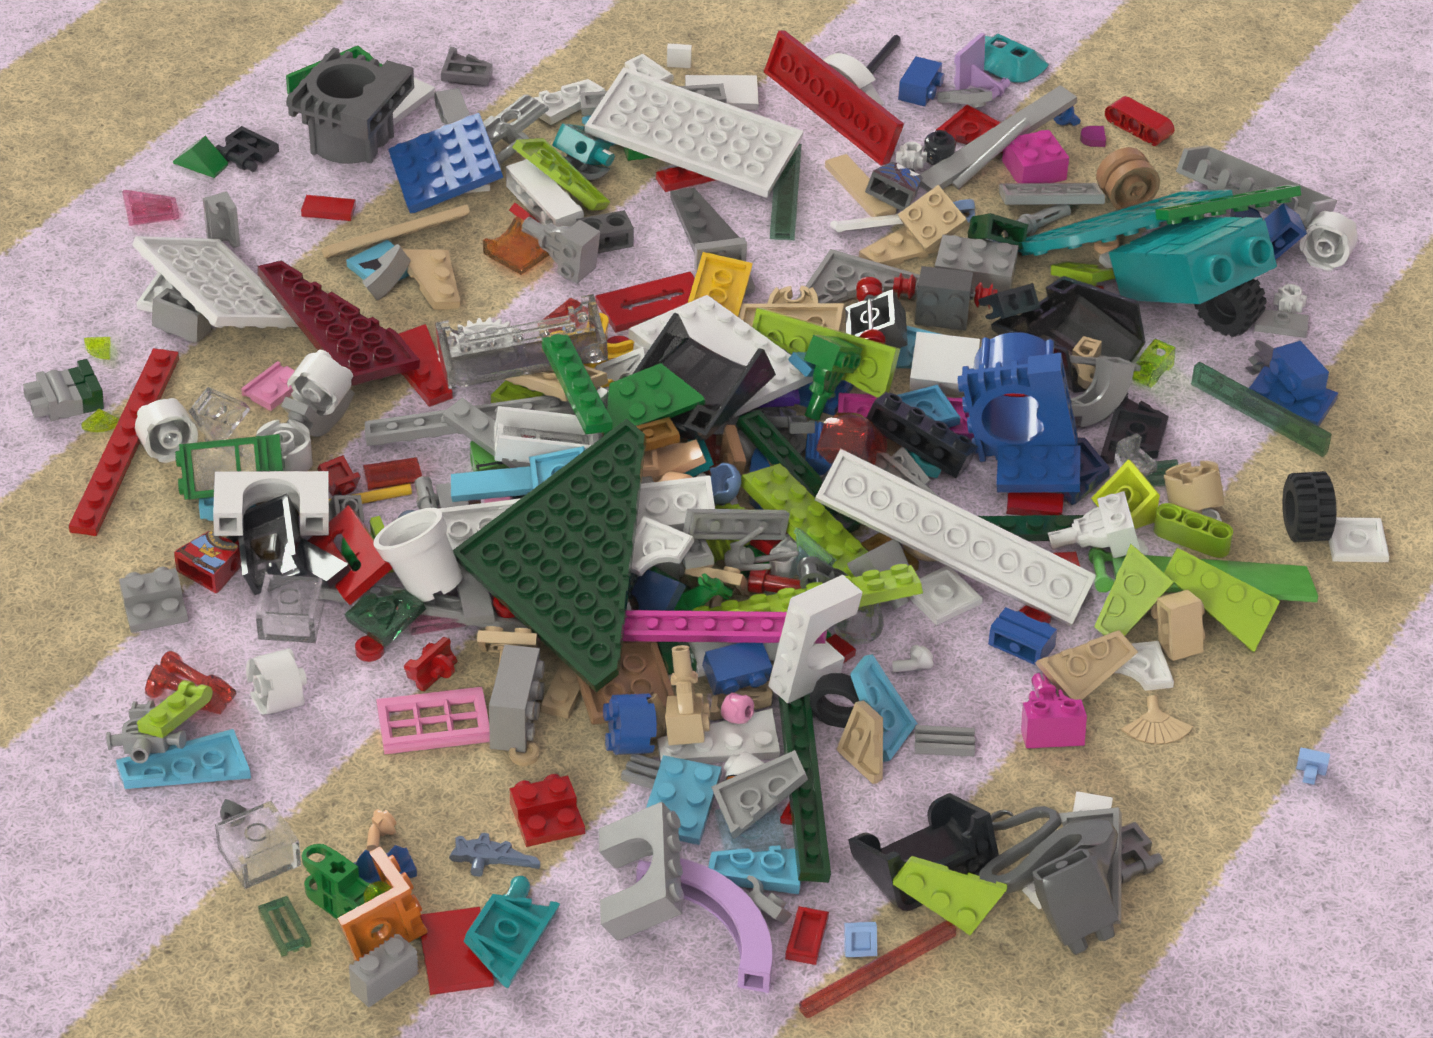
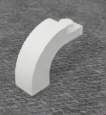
[822,53,884,105]

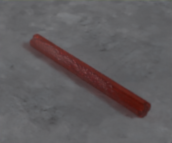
[799,920,957,1018]

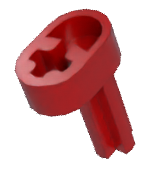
[748,569,801,594]

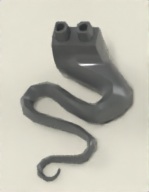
[979,806,1118,955]

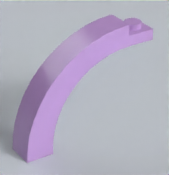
[636,858,772,993]

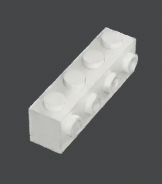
[506,159,584,227]

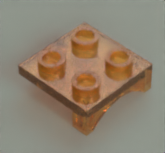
[483,217,549,275]

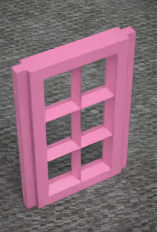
[376,687,490,755]

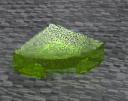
[84,337,111,360]
[81,409,119,432]

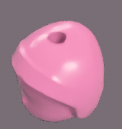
[721,693,754,724]

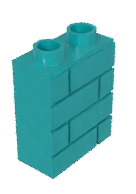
[1108,217,1277,304]

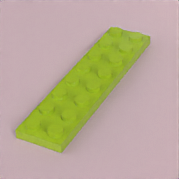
[693,564,923,612]

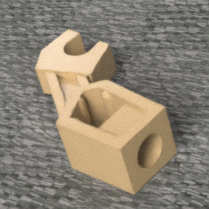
[1072,336,1102,389]

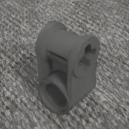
[797,556,848,589]

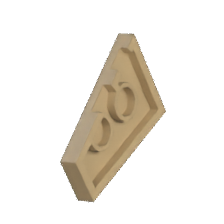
[859,226,940,266]

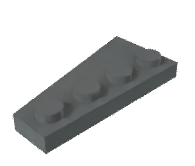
[670,188,740,253]

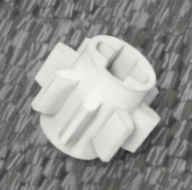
[896,142,927,171]
[1273,284,1307,313]

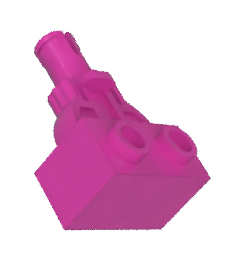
[1021,673,1087,748]

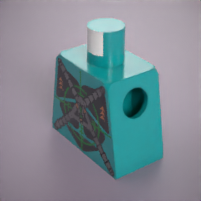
[552,123,615,167]

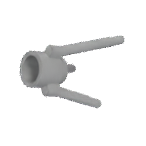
[725,526,799,571]

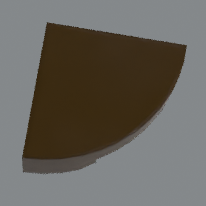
[251,533,281,560]

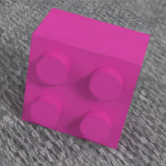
[1002,130,1069,183]

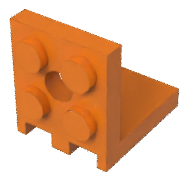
[337,846,428,961]

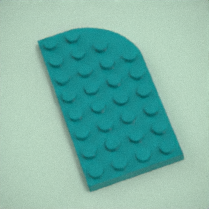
[1018,190,1233,256]

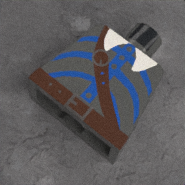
[865,162,923,211]

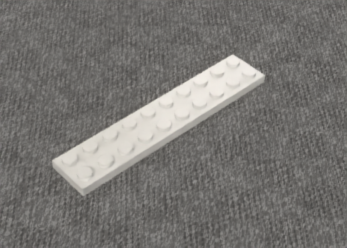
[815,449,1096,626]
[439,476,715,550]

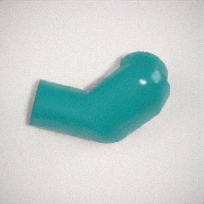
[504,876,530,898]

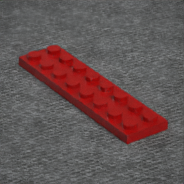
[764,30,904,166]

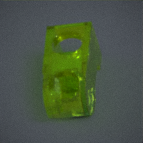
[1132,338,1176,388]

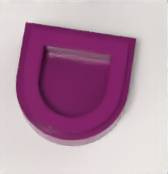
[1080,126,1106,147]

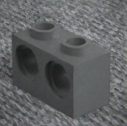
[576,210,634,253]

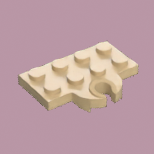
[739,286,845,331]

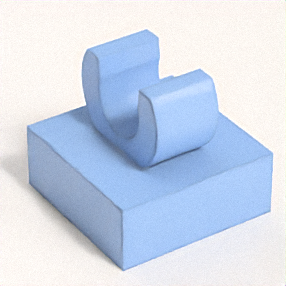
[1296,747,1330,785]
[844,922,877,957]

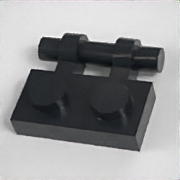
[216,126,279,172]

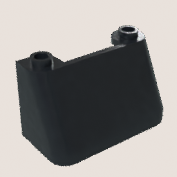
[848,793,999,911]

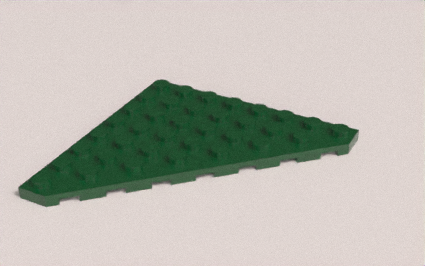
[453,419,646,692]

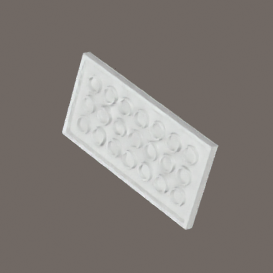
[584,67,803,198]

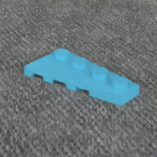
[116,729,251,789]

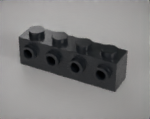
[864,392,978,478]

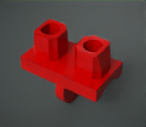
[404,637,458,692]

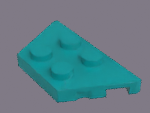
[464,894,560,988]

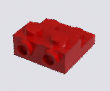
[509,774,585,847]

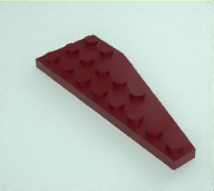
[257,260,420,386]

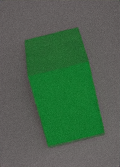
[173,135,228,178]

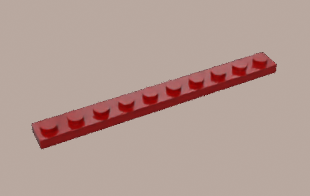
[69,348,179,536]

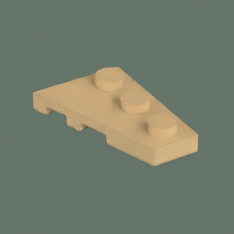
[403,249,460,309]
[1035,630,1138,700]

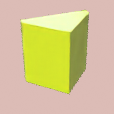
[1091,459,1160,529]

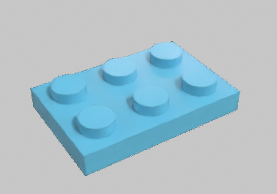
[646,755,722,845]

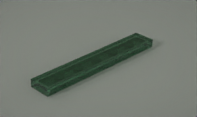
[770,144,802,241]
[1191,361,1332,457]

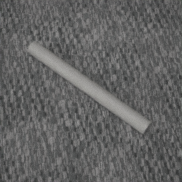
[952,118,1031,190]

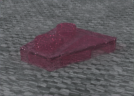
[122,190,179,226]

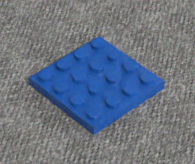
[388,113,504,213]

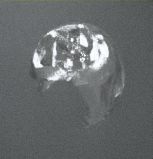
[833,603,884,645]

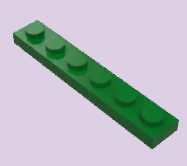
[1155,185,1301,224]
[542,334,613,435]

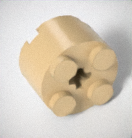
[1164,461,1225,514]

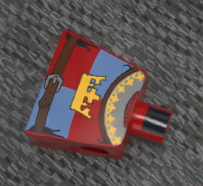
[174,531,241,594]

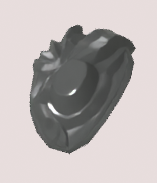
[563,155,610,182]

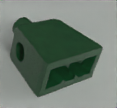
[968,213,1028,249]

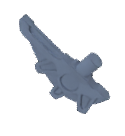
[449,833,540,877]

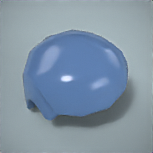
[710,463,741,505]

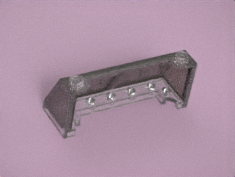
[435,294,608,389]

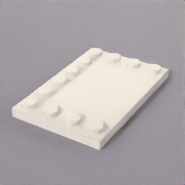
[132,236,299,329]
[628,295,813,417]

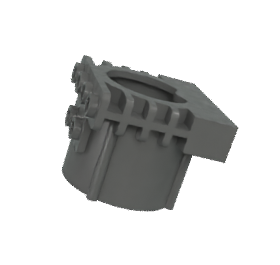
[286,47,414,164]

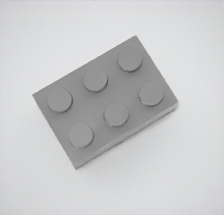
[935,235,1018,293]
[489,645,545,753]

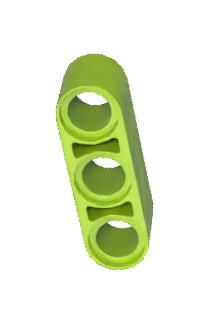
[1153,503,1233,558]

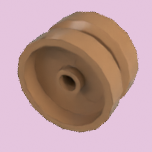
[1096,147,1160,210]

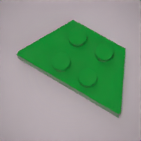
[604,363,705,435]

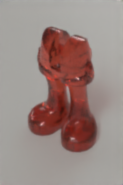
[145,651,237,715]

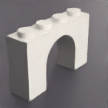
[213,471,329,536]
[768,575,863,704]

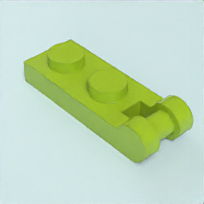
[137,680,213,738]

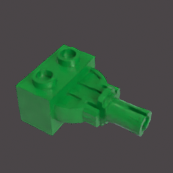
[804,335,863,420]

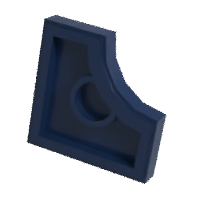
[630,569,686,611]

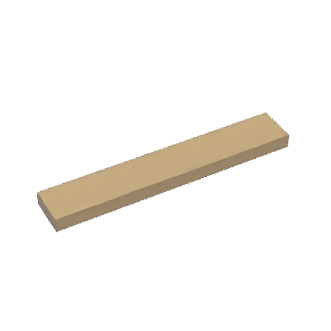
[321,204,470,259]

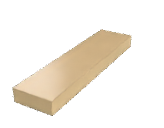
[825,154,897,217]

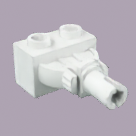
[1048,491,1141,558]

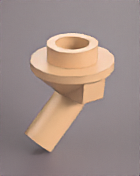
[367,809,397,852]

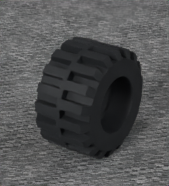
[1194,278,1267,337]
[1282,471,1337,543]

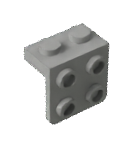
[694,237,755,294]

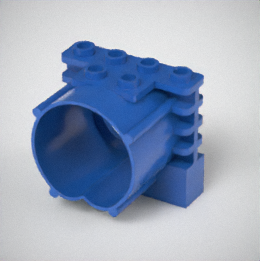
[957,332,1078,462]

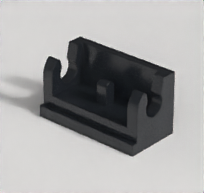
[978,283,1040,320]

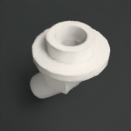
[892,645,934,672]

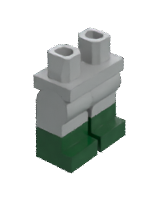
[23,359,104,422]

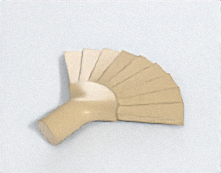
[1121,695,1193,744]

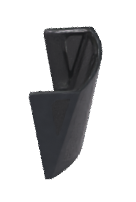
[991,276,1146,393]
[633,313,776,440]

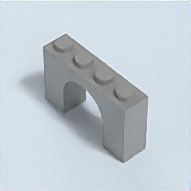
[599,801,684,940]

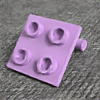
[954,33,1010,102]

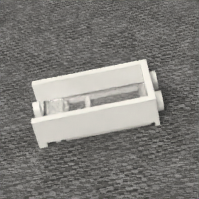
[494,406,602,463]

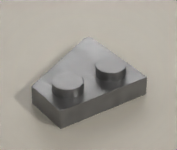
[441,47,493,86]

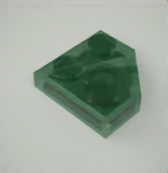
[344,589,426,647]

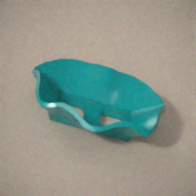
[984,34,1049,83]

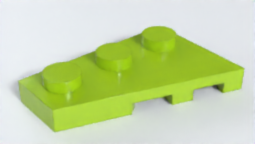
[1094,544,1175,636]

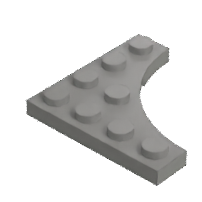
[797,249,920,303]

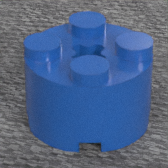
[603,693,657,755]

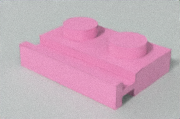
[241,361,295,411]

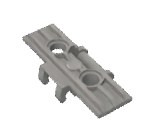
[483,94,549,168]

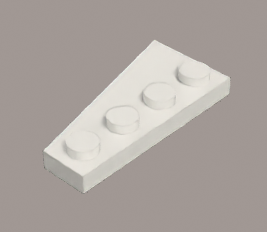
[658,708,780,764]

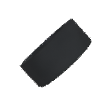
[810,673,859,728]

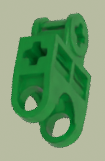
[302,844,381,920]

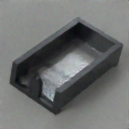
[238,493,307,595]

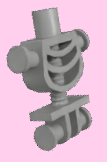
[106,700,186,763]

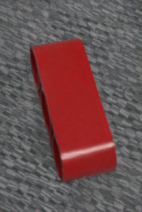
[1104,96,1175,146]

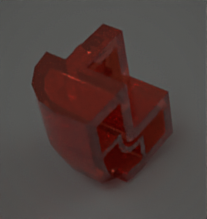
[816,412,887,465]

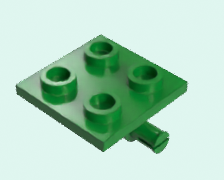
[650,566,733,611]

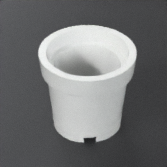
[373,508,463,602]

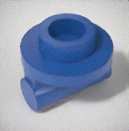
[1054,106,1081,126]

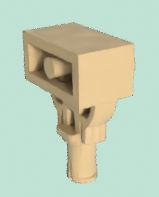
[1151,590,1205,661]
[665,645,711,746]

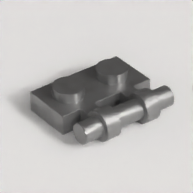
[1121,822,1163,884]

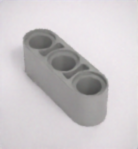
[434,88,470,126]

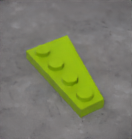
[512,138,610,211]
[1164,548,1280,652]

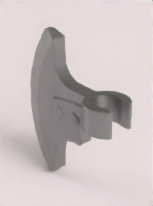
[1245,340,1273,375]

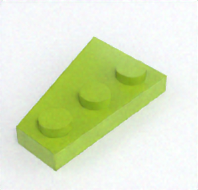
[893,856,1007,935]

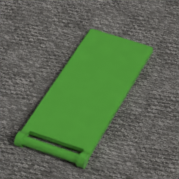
[1088,547,1318,602]

